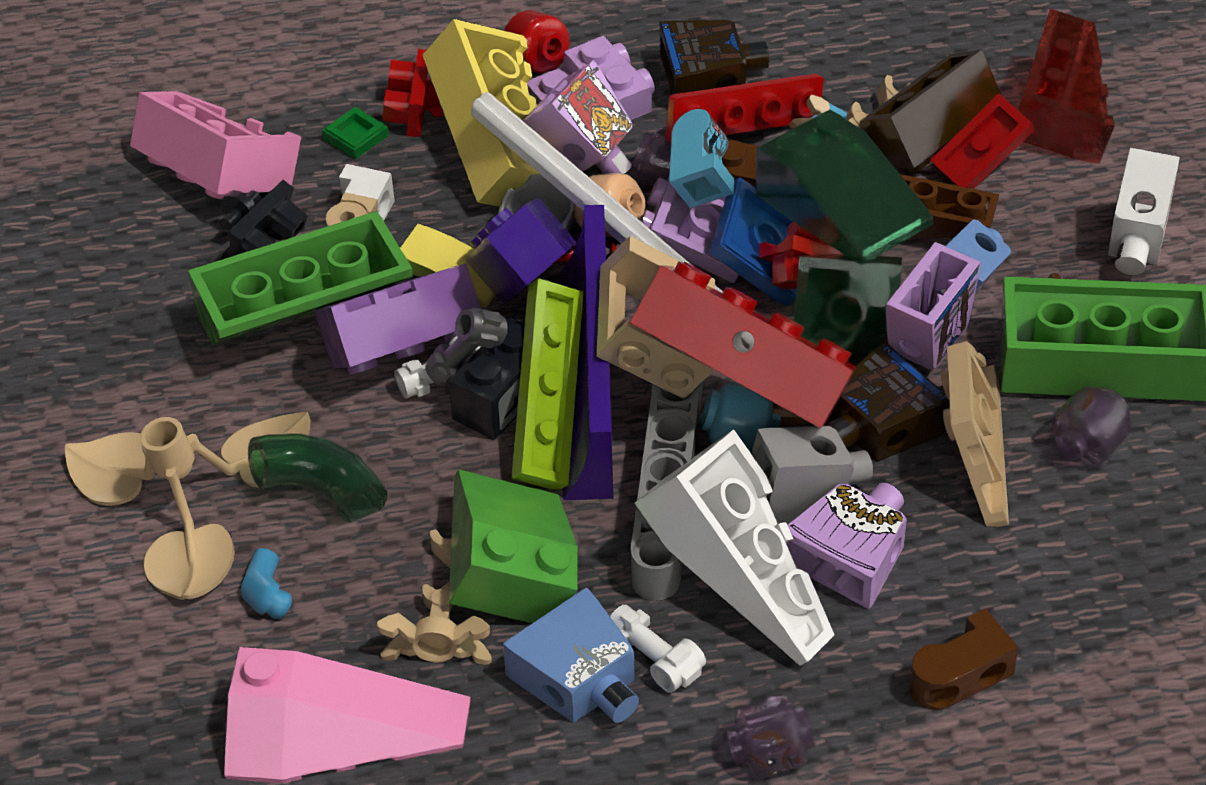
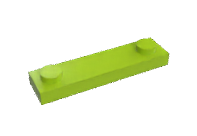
[512,278,583,489]

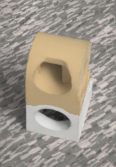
[325,164,395,226]

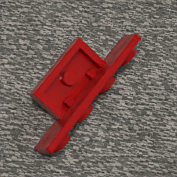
[665,74,824,142]

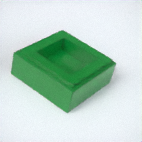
[322,106,389,160]

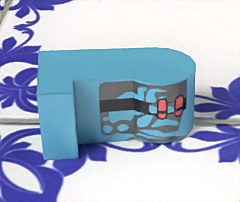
[669,109,734,208]

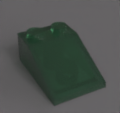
[755,109,933,266]

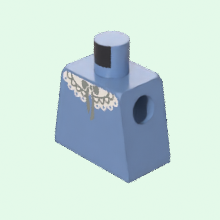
[503,587,639,723]

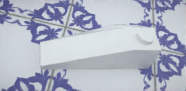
[635,430,834,666]

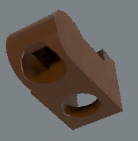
[910,608,1019,710]

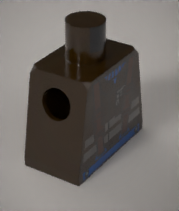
[659,20,769,95]
[825,342,950,462]

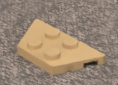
[941,341,1009,527]

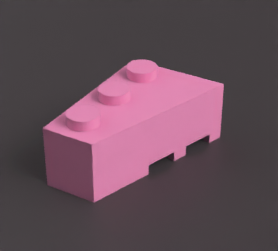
[130,91,302,199]

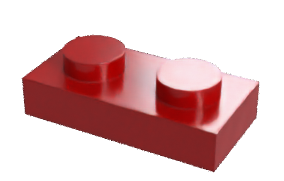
[930,94,1035,189]

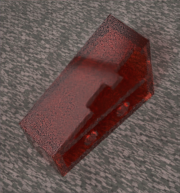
[1017,8,1115,164]

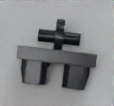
[220,180,308,259]

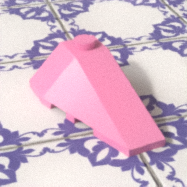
[224,647,471,783]

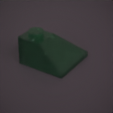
[794,253,903,363]

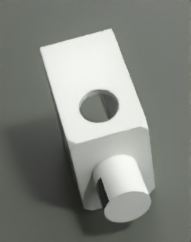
[1108,148,1180,275]

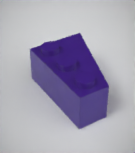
[466,198,577,304]

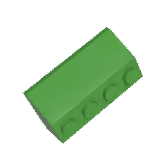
[188,211,413,346]
[1000,277,1206,401]

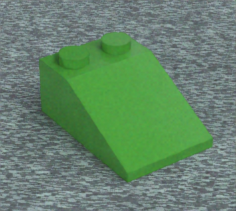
[449,469,578,623]

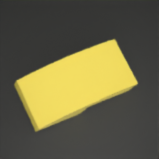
[400,224,495,308]

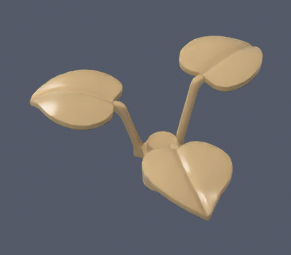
[65,412,311,600]

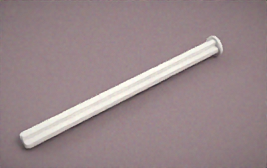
[471,92,754,350]

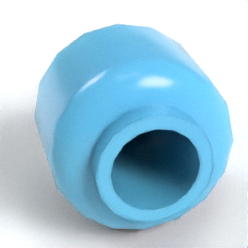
[700,382,781,453]

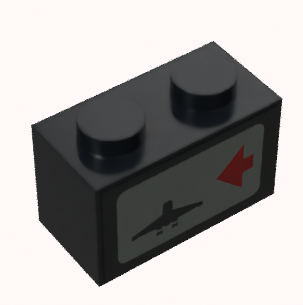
[449,317,525,440]

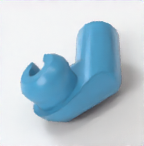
[241,548,292,619]

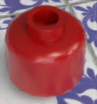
[504,10,570,74]

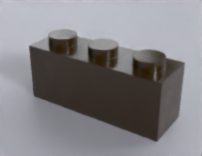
[860,50,1002,173]

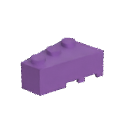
[314,263,481,375]

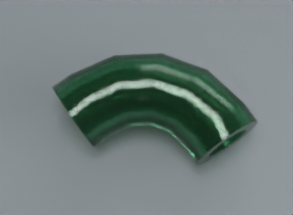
[248,433,388,523]

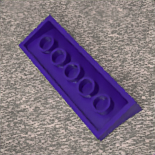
[559,205,613,500]

